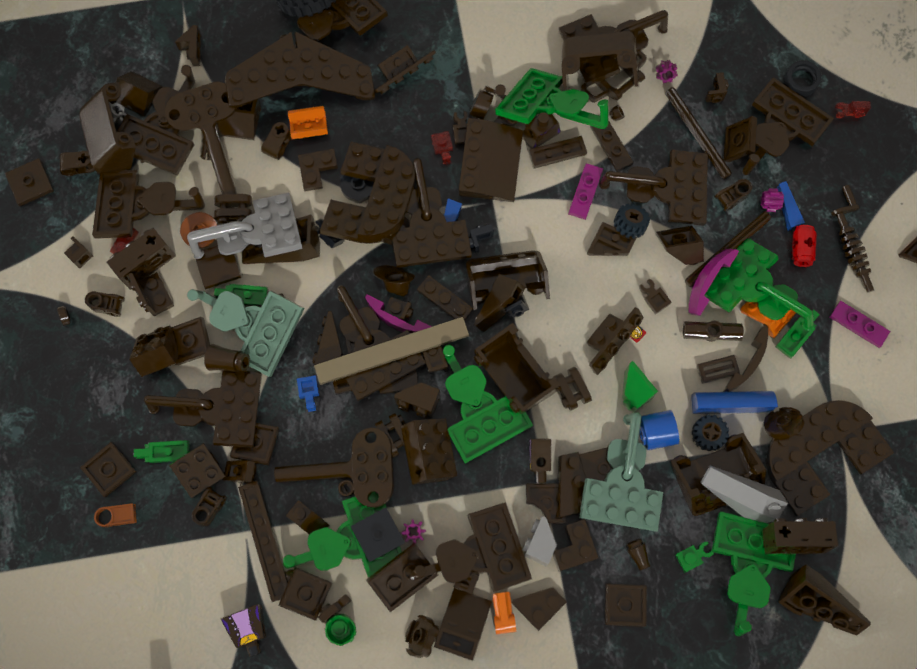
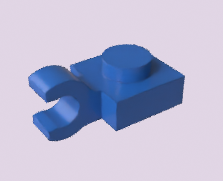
[297,375,319,412]

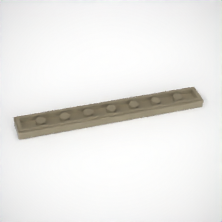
[314,317,469,385]

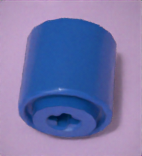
[639,410,679,451]

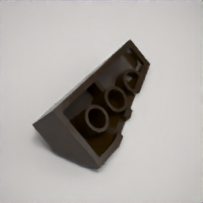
[242,215,320,264]
[778,564,871,636]

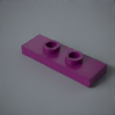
[568,163,603,220]
[829,300,891,348]

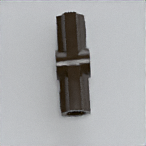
[682,320,744,342]

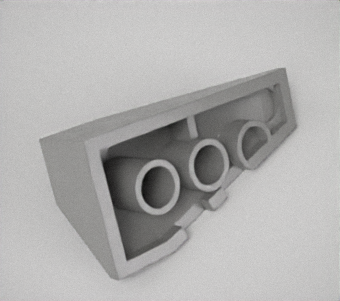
[701,466,788,523]

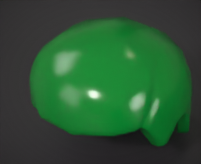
[325,614,356,646]

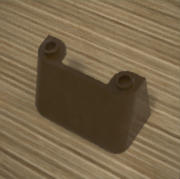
[79,82,136,172]
[474,323,560,414]
[671,433,766,516]

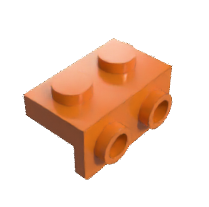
[288,106,328,139]

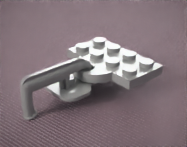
[187,193,302,259]

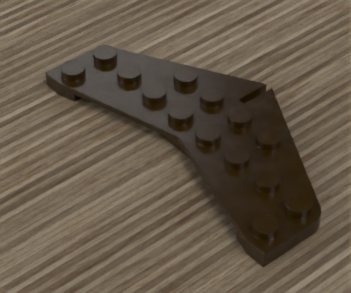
[225,32,375,108]

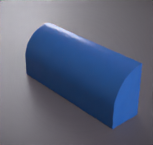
[691,391,778,414]

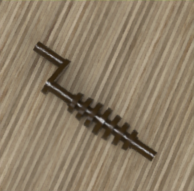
[831,185,874,293]

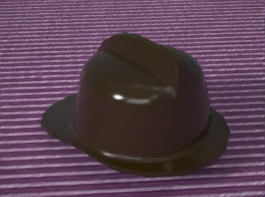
[373,265,415,296]

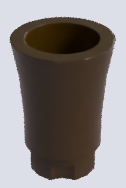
[204,344,250,372]

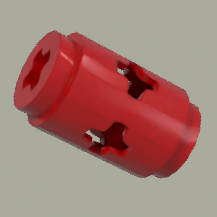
[792,225,817,267]

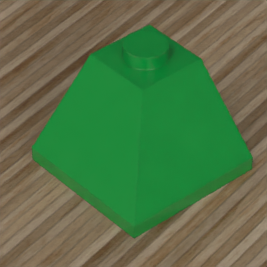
[622,361,658,413]

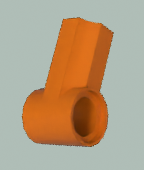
[492,592,516,635]

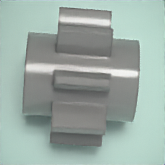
[109,102,126,125]

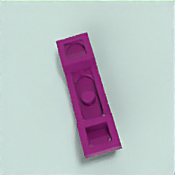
[688,249,739,316]
[365,294,431,334]

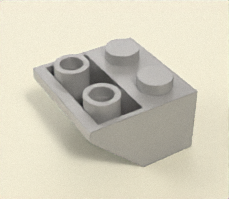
[523,516,557,566]

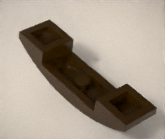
[723,324,768,392]

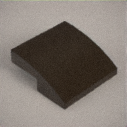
[196,245,241,290]

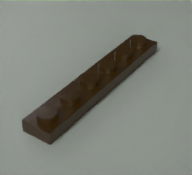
[238,481,288,603]

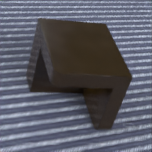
[64,236,93,269]

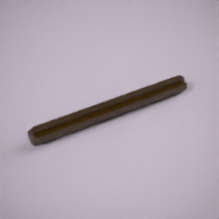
[665,87,732,179]
[685,211,771,288]

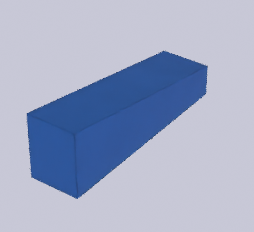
[777,182,805,231]
[444,199,462,222]

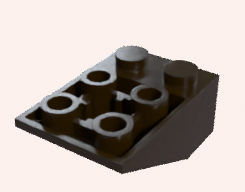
[434,588,492,661]

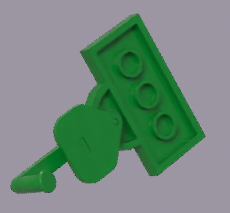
[495,68,609,129]
[704,238,814,331]
[443,345,533,464]
[283,492,402,578]
[712,511,796,636]

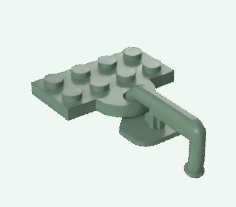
[187,289,305,377]
[579,412,663,532]

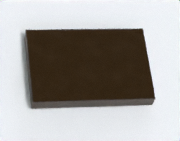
[366,542,438,612]

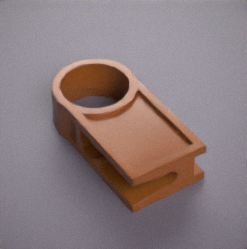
[94,503,137,527]

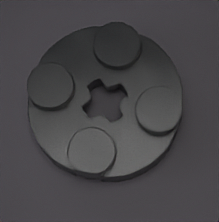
[340,175,374,203]

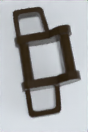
[581,50,647,103]

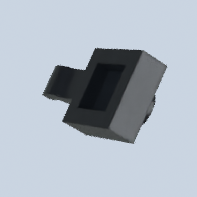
[315,219,345,248]

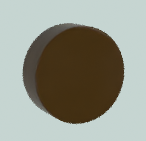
[57,306,71,326]

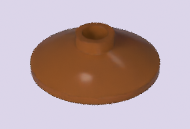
[180,212,218,248]

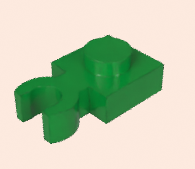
[675,542,714,573]

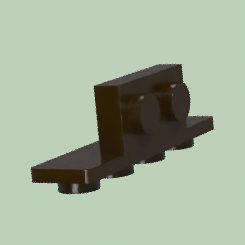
[374,45,436,94]
[587,307,644,375]

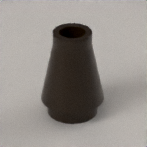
[626,538,650,570]

